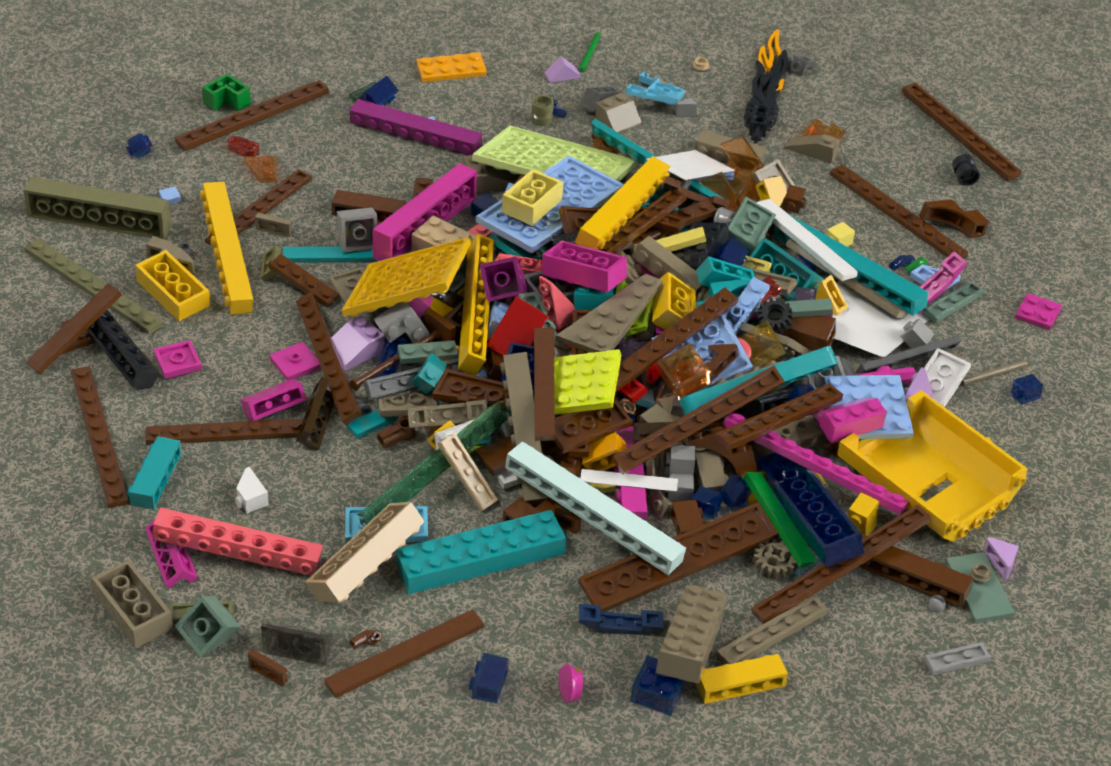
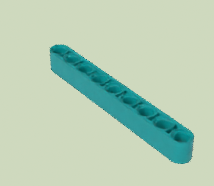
[679,346,838,415]

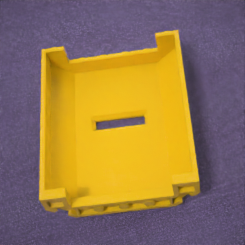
[837,390,1028,542]

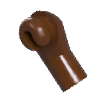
[349,630,382,649]

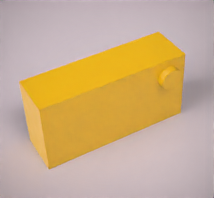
[135,250,210,321]

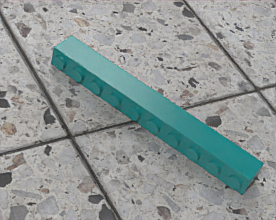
[774,215,929,316]

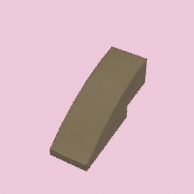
[146,236,195,275]

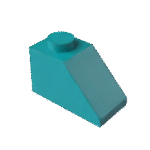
[411,353,447,394]

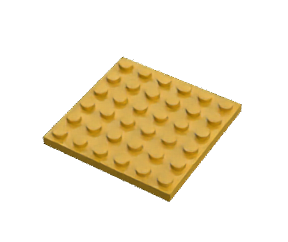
[341,237,471,317]

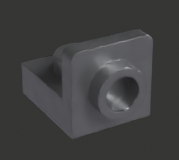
[789,55,816,77]

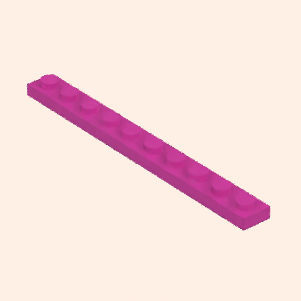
[723,413,909,515]

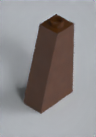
[767,316,836,351]

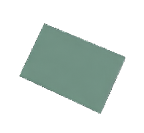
[728,197,776,251]

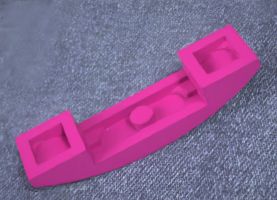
[920,251,967,304]

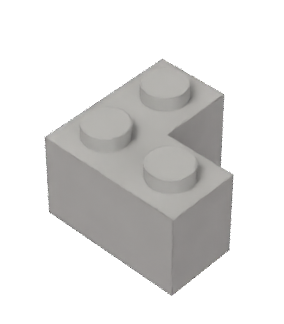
[374,302,430,343]
[664,445,695,501]

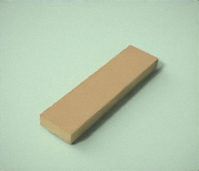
[437,432,498,511]

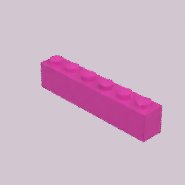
[614,426,647,521]

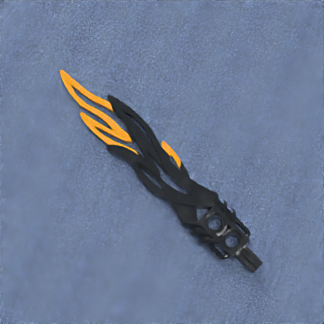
[744,29,788,144]

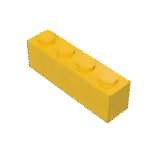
[696,654,788,704]

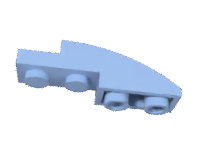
[724,277,770,335]

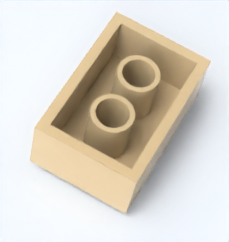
[411,216,476,268]

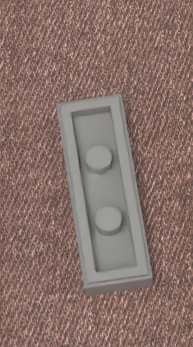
[923,642,991,676]

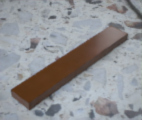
[26,283,122,374]

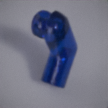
[552,100,567,118]
[888,255,915,271]

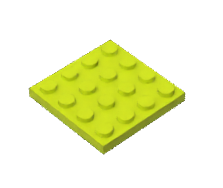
[554,349,621,414]

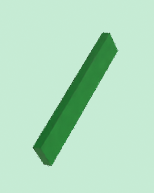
[743,472,818,567]

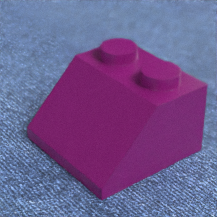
[480,256,528,302]

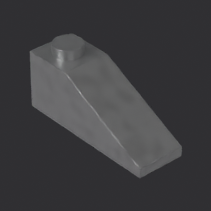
[580,86,622,114]

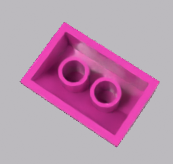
[812,397,887,443]

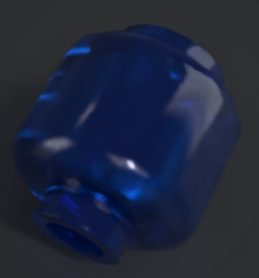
[126,133,153,158]

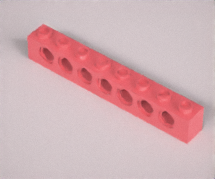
[152,508,323,576]

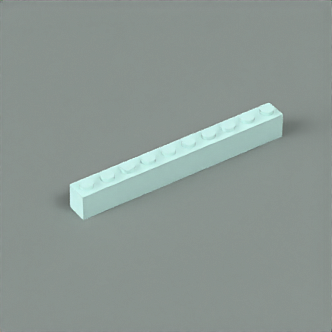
[505,441,686,575]

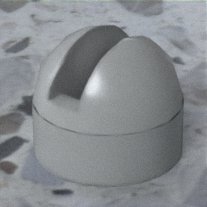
[928,595,946,613]

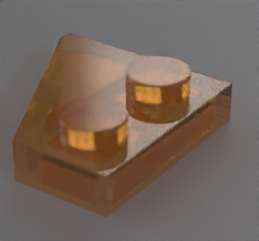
[244,156,277,183]

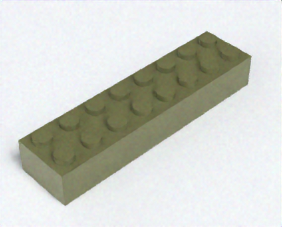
[24,177,171,240]

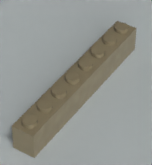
[500,352,549,507]

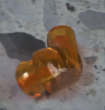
[592,138,612,153]

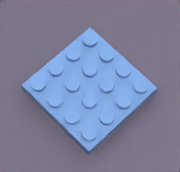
[651,313,753,398]
[823,375,914,439]

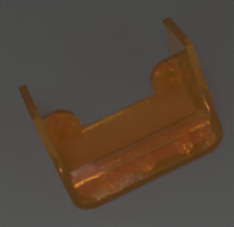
[699,135,765,211]

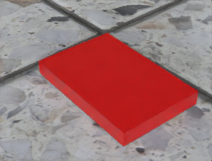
[487,296,549,355]

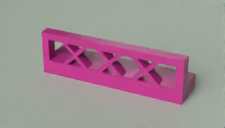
[145,518,198,588]

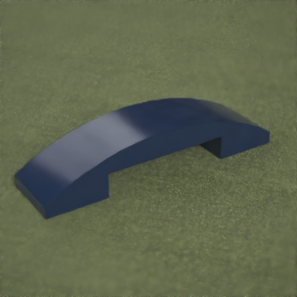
[579,604,664,635]

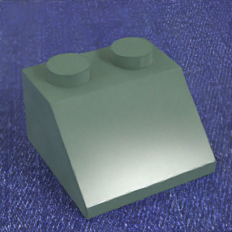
[175,596,240,657]

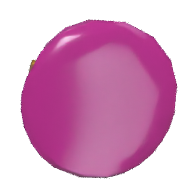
[558,664,583,703]

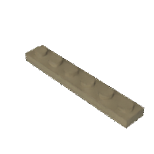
[716,596,828,665]

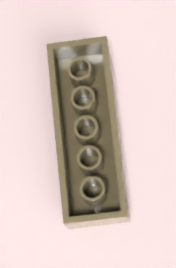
[656,585,728,684]

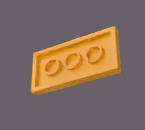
[416,52,487,82]

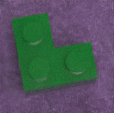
[202,73,251,111]

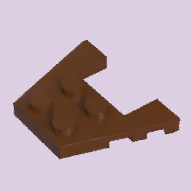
[663,176,730,209]

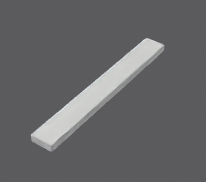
[756,199,858,281]

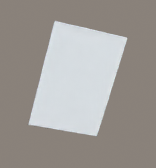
[646,150,736,180]

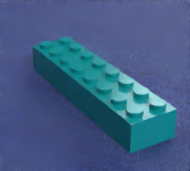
[395,510,566,594]

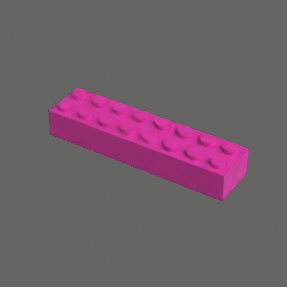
[372,163,477,261]

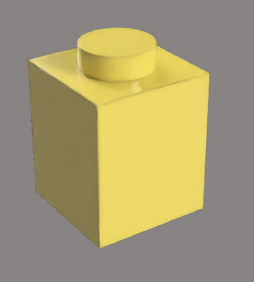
[826,222,855,247]

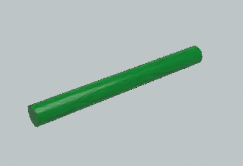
[578,32,601,73]

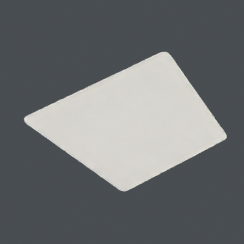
[833,281,929,357]

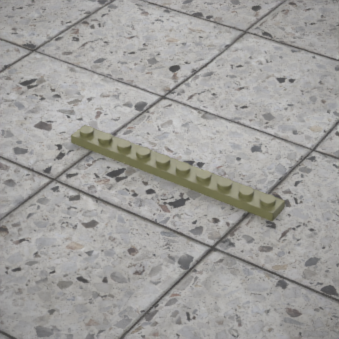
[25,239,163,334]

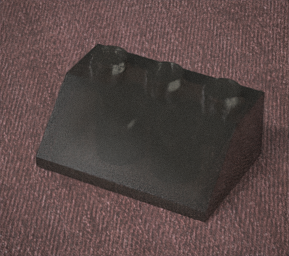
[261,621,333,666]

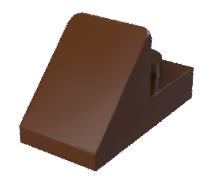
[705,344,739,381]

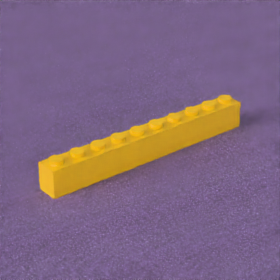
[575,156,671,250]
[200,182,253,315]
[458,233,494,376]

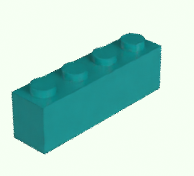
[128,436,182,510]

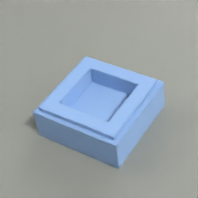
[159,187,181,204]

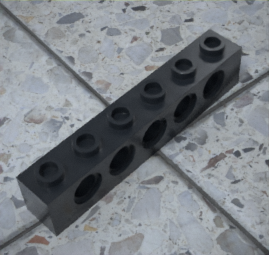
[87,310,159,388]

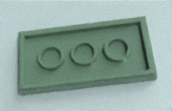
[945,552,1015,623]

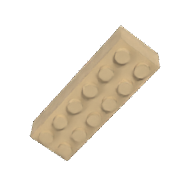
[305,502,425,603]

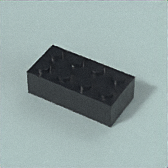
[674,222,732,271]

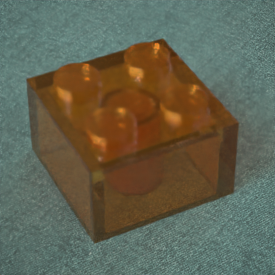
[657,343,712,401]

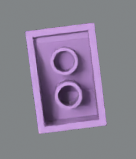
[331,315,385,371]

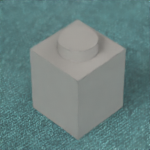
[900,319,934,349]

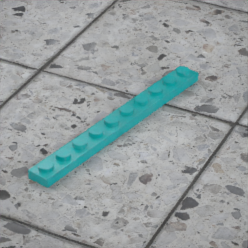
[591,119,723,198]

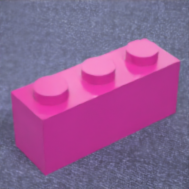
[240,379,306,421]

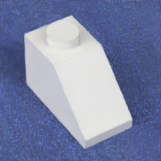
[235,467,269,514]

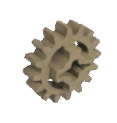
[753,539,797,579]

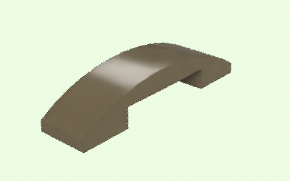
[407,400,488,428]

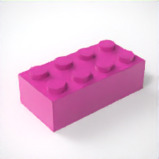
[542,241,627,292]

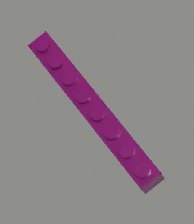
[349,99,482,156]

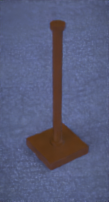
[350,308,456,390]

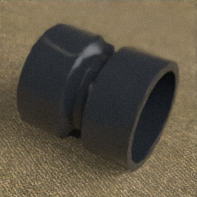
[952,154,980,185]

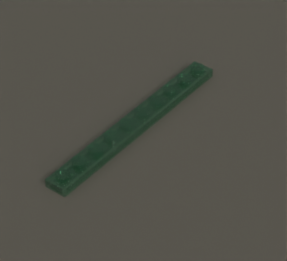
[357,400,510,528]

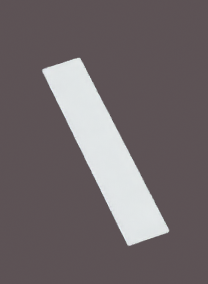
[580,469,678,491]

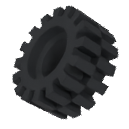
[758,298,792,334]

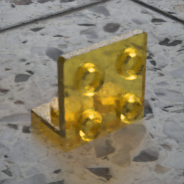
[740,321,786,368]

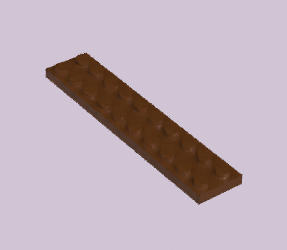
[578,502,779,612]

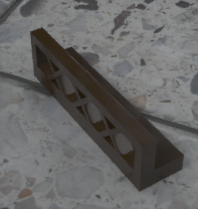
[296,376,335,451]

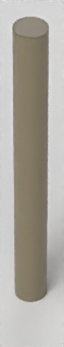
[961,360,1028,386]

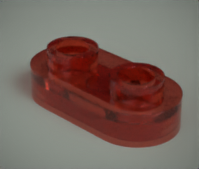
[227,136,260,157]

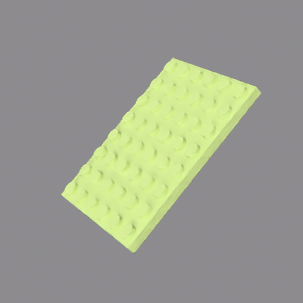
[472,126,636,182]

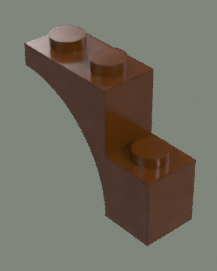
[919,199,989,238]
[688,426,758,477]
[503,497,581,534]

